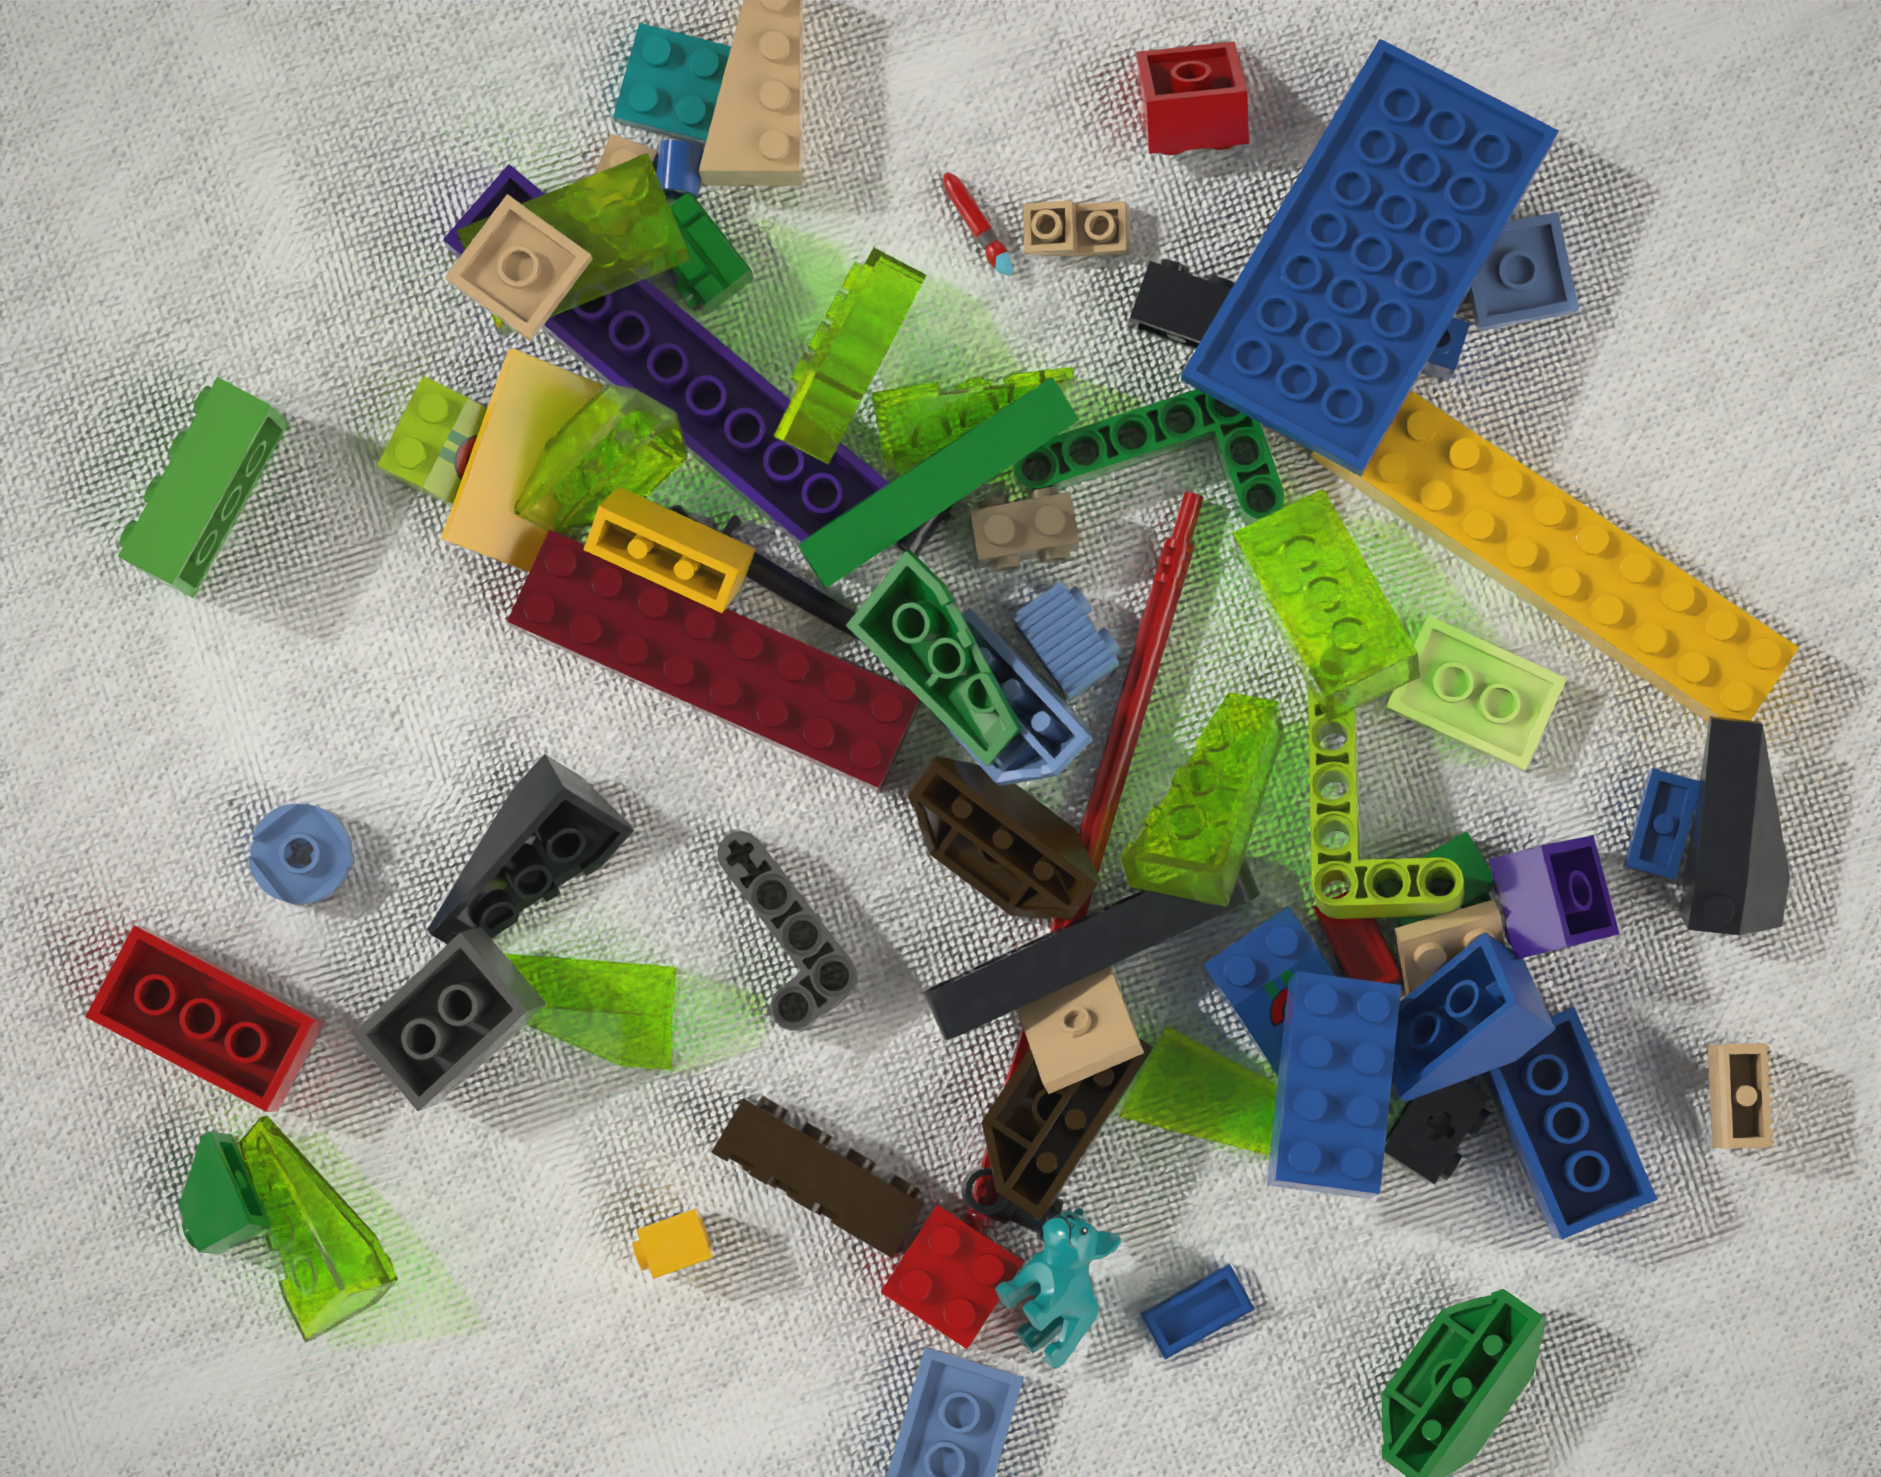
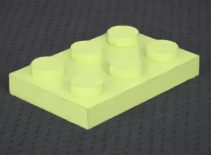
[1384,615,1567,772]

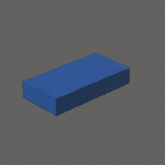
[1140,1263,1255,1360]

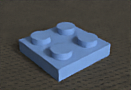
[1469,212,1579,332]

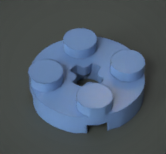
[249,804,354,905]

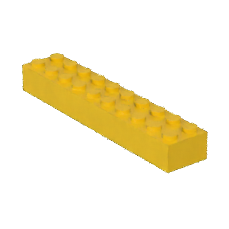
[1310,390,1799,723]

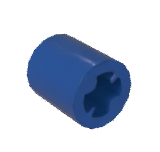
[654,140,705,200]

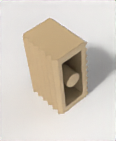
[1707,1043,1775,1149]

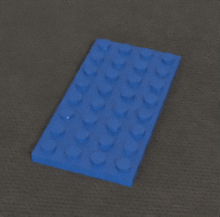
[1181,39,1559,476]

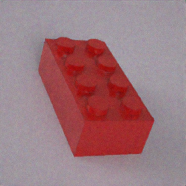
[85,925,326,1112]

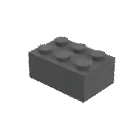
[352,927,547,1112]

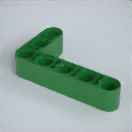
[1013,389,1285,527]

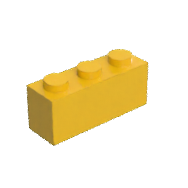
[583,486,756,613]

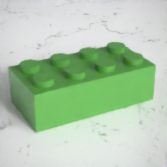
[118,377,290,598]

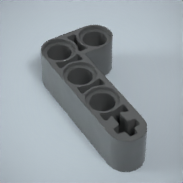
[717,831,858,1031]

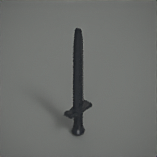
[668,505,860,640]

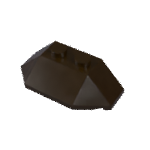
[908,756,1101,920]
[981,1038,1153,1221]

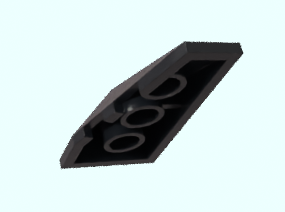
[1679,716,1790,936]
[427,754,635,944]

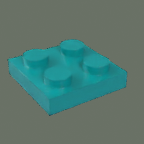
[613,23,731,145]

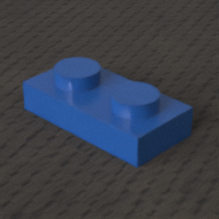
[1623,768,1699,881]

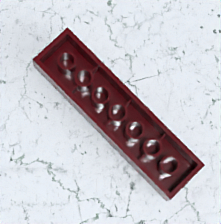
[507,529,922,793]

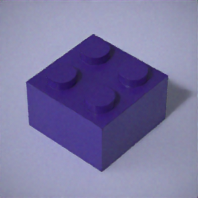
[1489,835,1620,960]

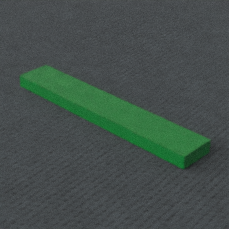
[796,377,1080,588]

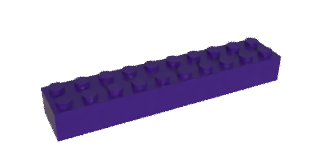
[443,164,889,544]

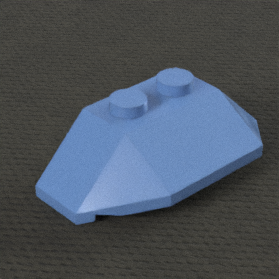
[937,608,1094,786]

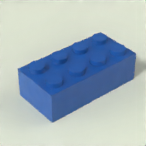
[1266,971,1401,1199]
[1482,1007,1658,1240]

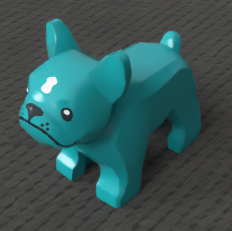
[995,1208,1121,1369]

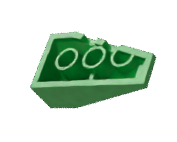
[846,550,1022,766]

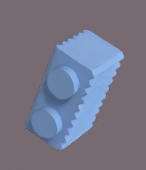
[1011,581,1122,703]

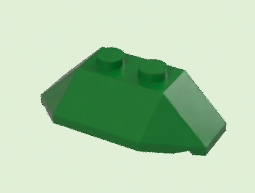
[1382,1289,1546,1477]

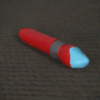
[943,172,1014,276]

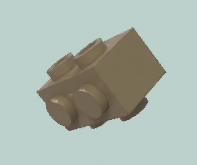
[970,487,1079,573]

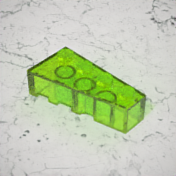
[1121,692,1284,907]

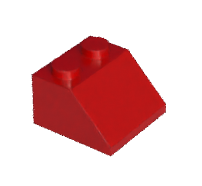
[1136,41,1249,155]

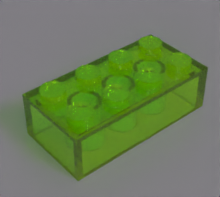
[457,153,691,336]
[1232,488,1420,722]

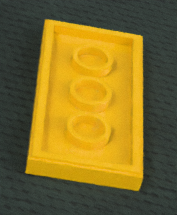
[441,349,604,572]

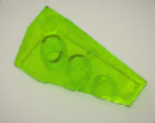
[239,1115,399,1343]

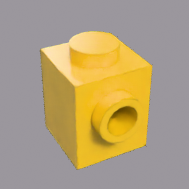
[632,1207,715,1279]

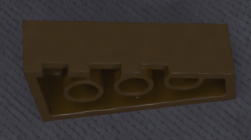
[711,1095,925,1258]

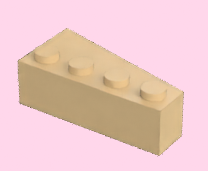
[699,0,803,186]

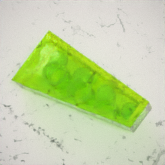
[774,247,927,464]
[1116,1025,1277,1156]

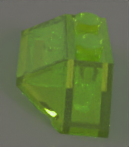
[514,384,688,534]

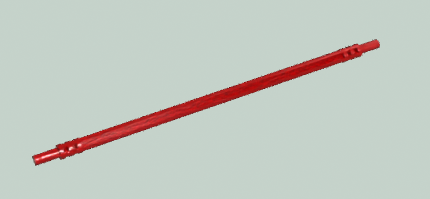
[965,492,1204,1235]

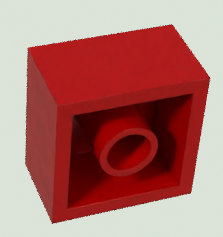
[880,1203,1024,1350]

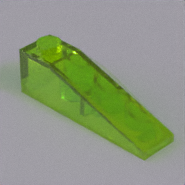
[872,367,1075,474]
[504,953,682,1070]

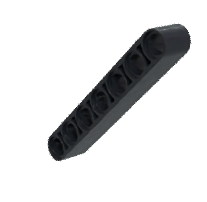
[923,847,1261,1040]

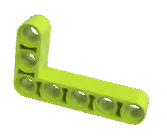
[1308,664,1465,919]

